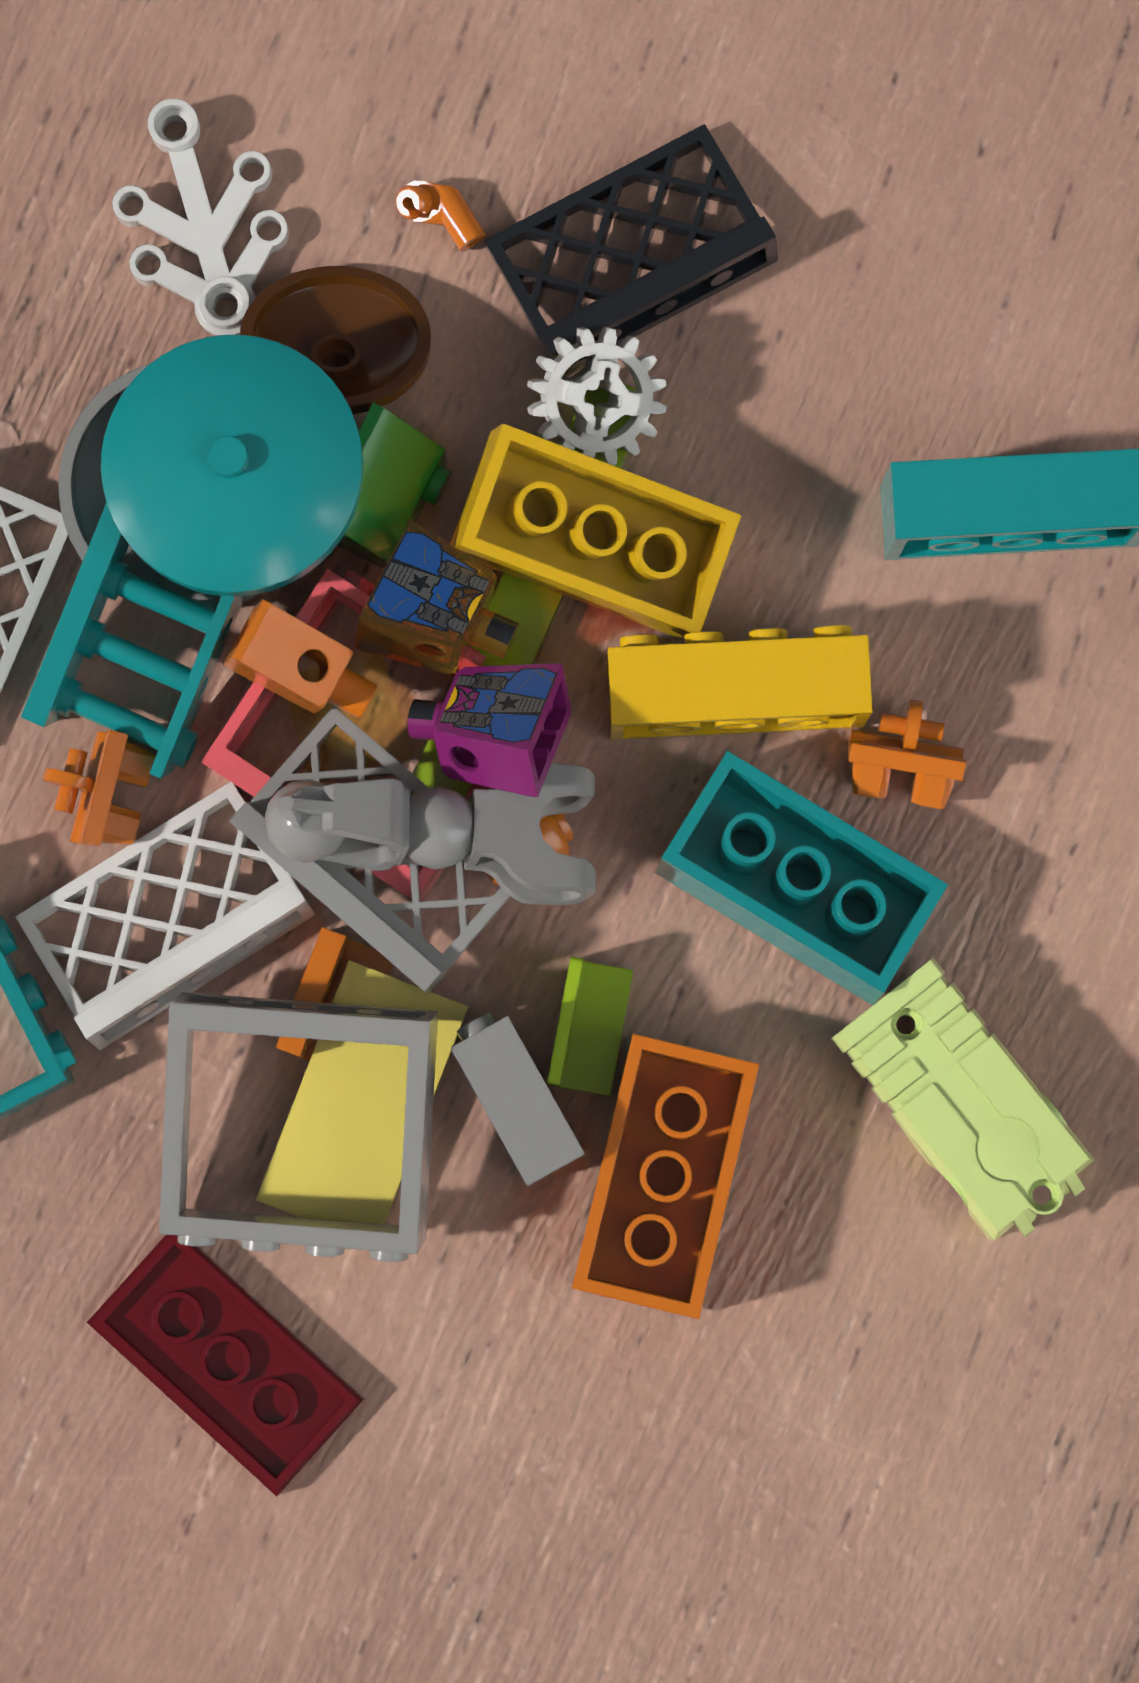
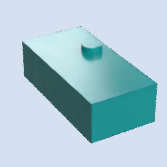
[880,449,1139,560]
[654,751,949,1005]

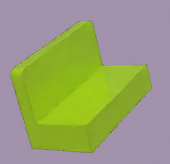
[547,956,634,1097]

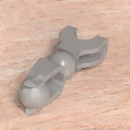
[265,763,596,905]

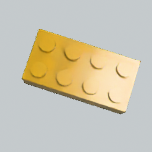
[448,423,742,640]
[606,625,873,740]

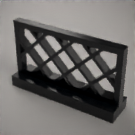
[484,124,778,374]

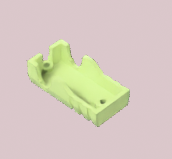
[831,958,1095,1241]

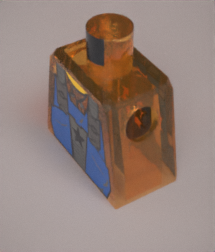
[354,521,520,675]

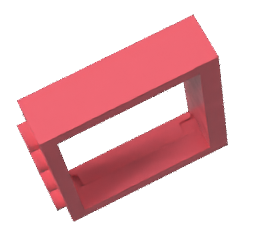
[201,569,494,902]

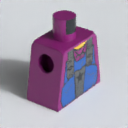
[408,663,572,797]

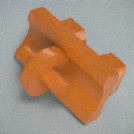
[848,699,966,809]
[43,730,156,846]

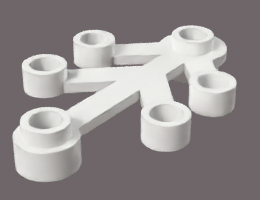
[112,99,289,336]

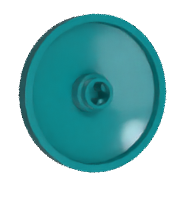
[101,335,364,596]

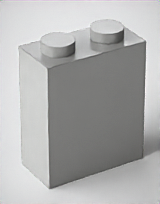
[451,1012,585,1186]

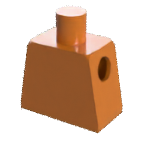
[223,599,378,719]

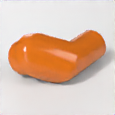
[396,181,486,252]

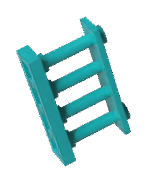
[21,502,245,779]

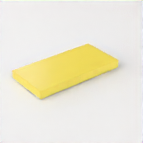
[256,960,469,1224]

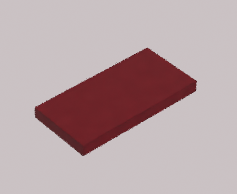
[87,1234,365,1497]

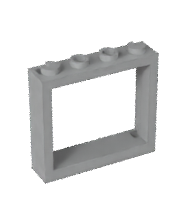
[159,992,438,1262]

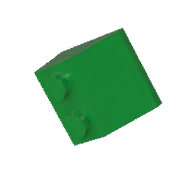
[337,402,452,569]

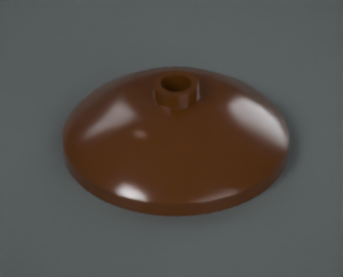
[240,266,431,415]

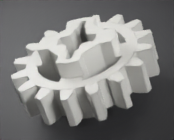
[527,327,667,465]

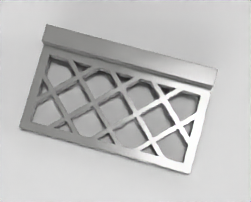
[229,706,511,993]

